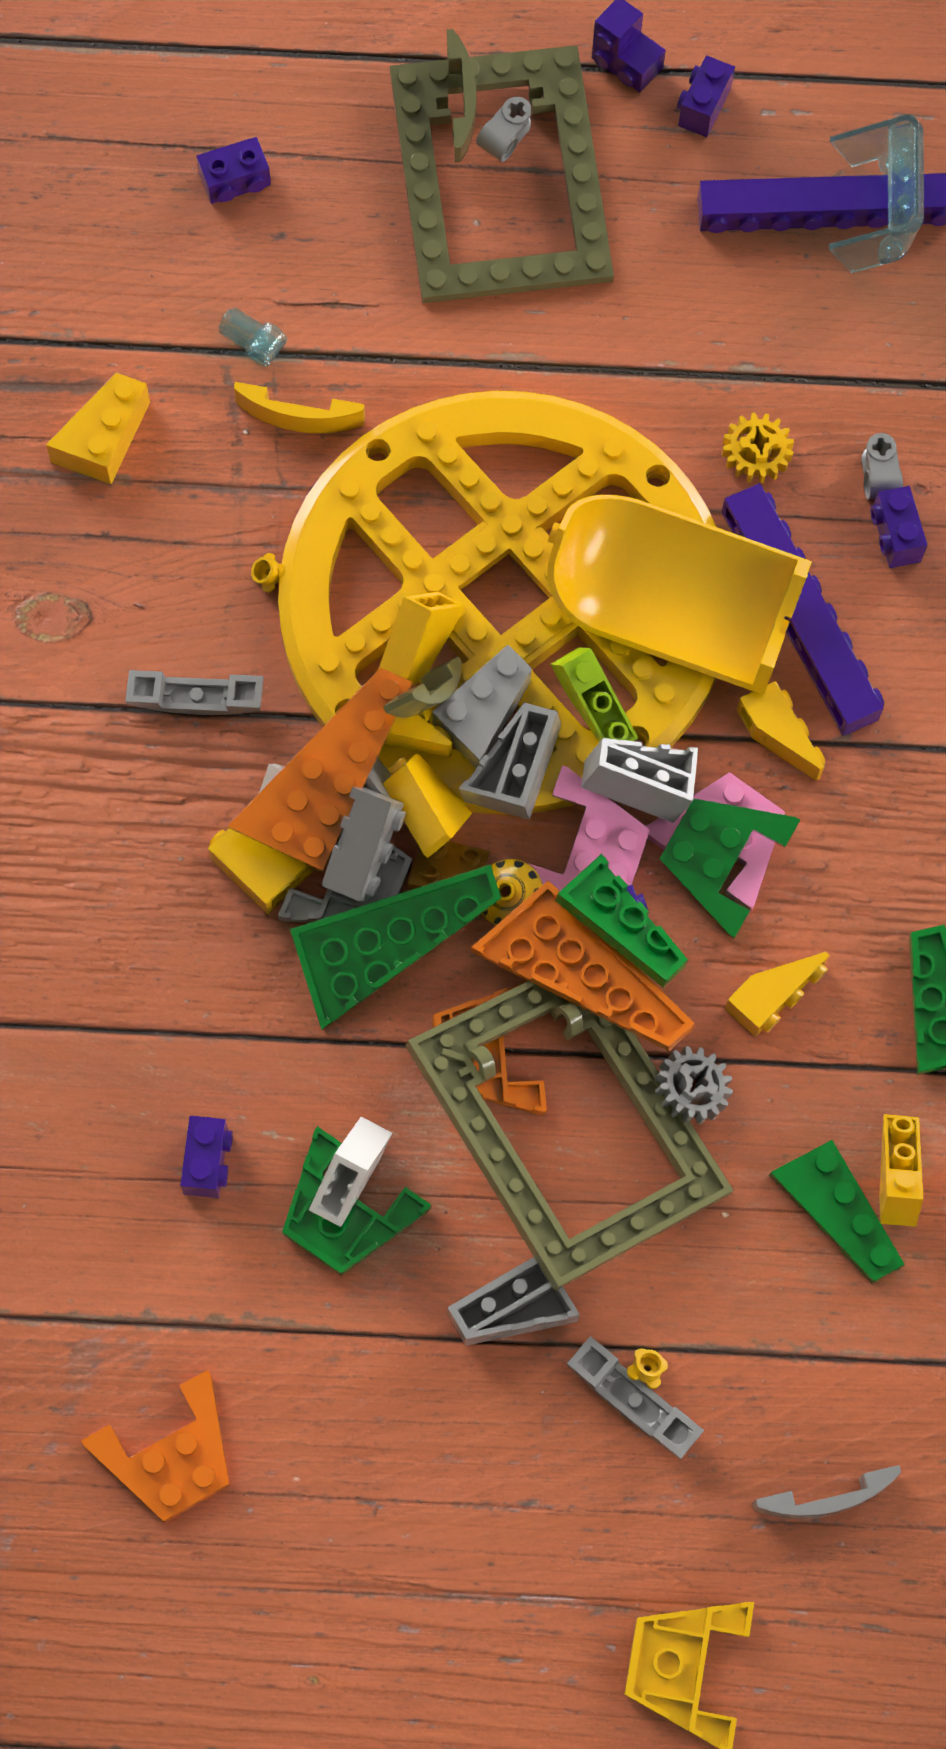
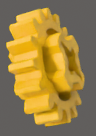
[722,412,794,484]

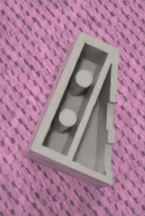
[581,738,698,823]

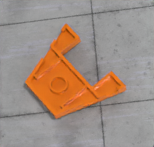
[432,980,547,1115]
[81,1370,230,1523]

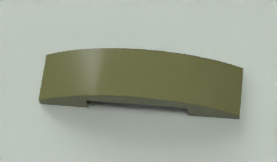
[447,29,477,162]
[383,656,462,718]

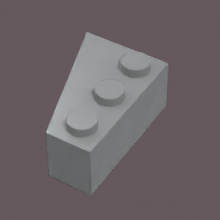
[432,645,532,769]
[459,703,561,820]
[322,787,406,901]
[447,1257,580,1346]

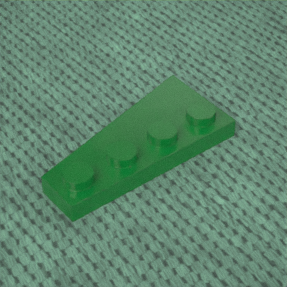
[555,853,688,988]
[909,924,946,1075]
[769,1140,905,1284]

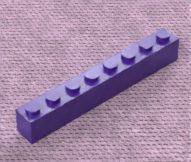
[697,173,946,233]
[721,483,884,736]

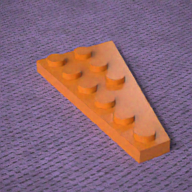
[227,668,412,872]
[471,880,695,1051]

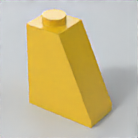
[378,592,465,685]
[383,752,472,858]
[208,829,316,914]

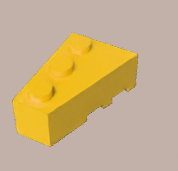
[46,373,150,484]

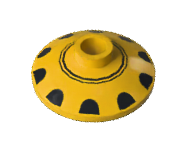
[482,859,543,925]

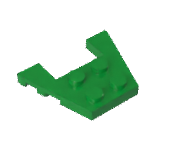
[659,798,801,939]
[282,1126,432,1276]

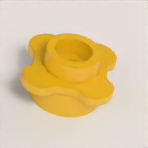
[251,553,285,593]
[627,1348,668,1389]

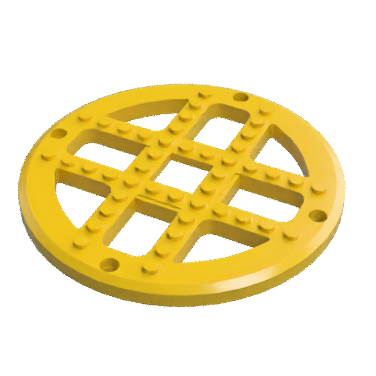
[278,391,716,814]

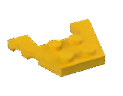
[624,1602,754,1749]

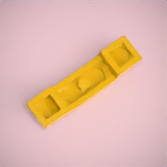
[234,382,365,433]

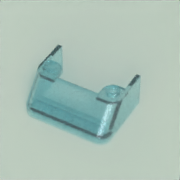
[829,114,924,273]

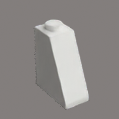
[309,1117,392,1227]

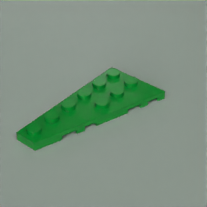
[290,865,502,1030]

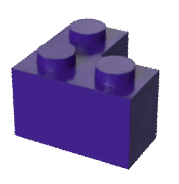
[591,0,666,92]

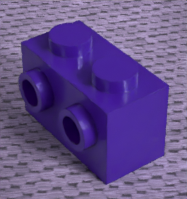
[677,55,735,137]
[196,137,271,204]
[870,486,928,568]
[180,1116,233,1198]

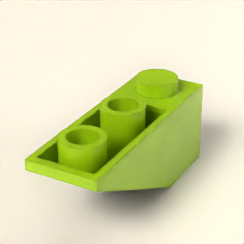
[550,647,638,742]

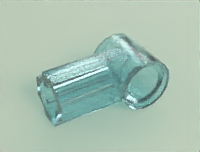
[218,307,288,367]

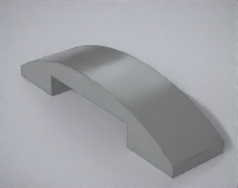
[125,670,264,715]
[567,1336,704,1460]
[752,1465,901,1519]

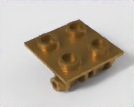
[408,841,490,890]

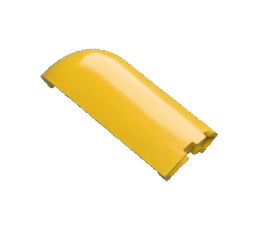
[547,495,812,695]

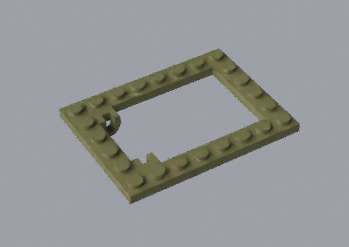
[390,45,614,303]
[405,981,734,1291]

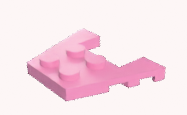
[529,765,650,891]
[646,772,785,912]

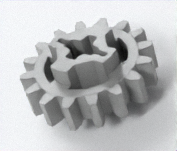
[655,1046,733,1124]

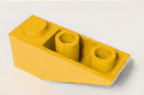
[737,681,825,781]
[384,712,452,758]
[724,952,830,1037]
[879,1114,923,1227]

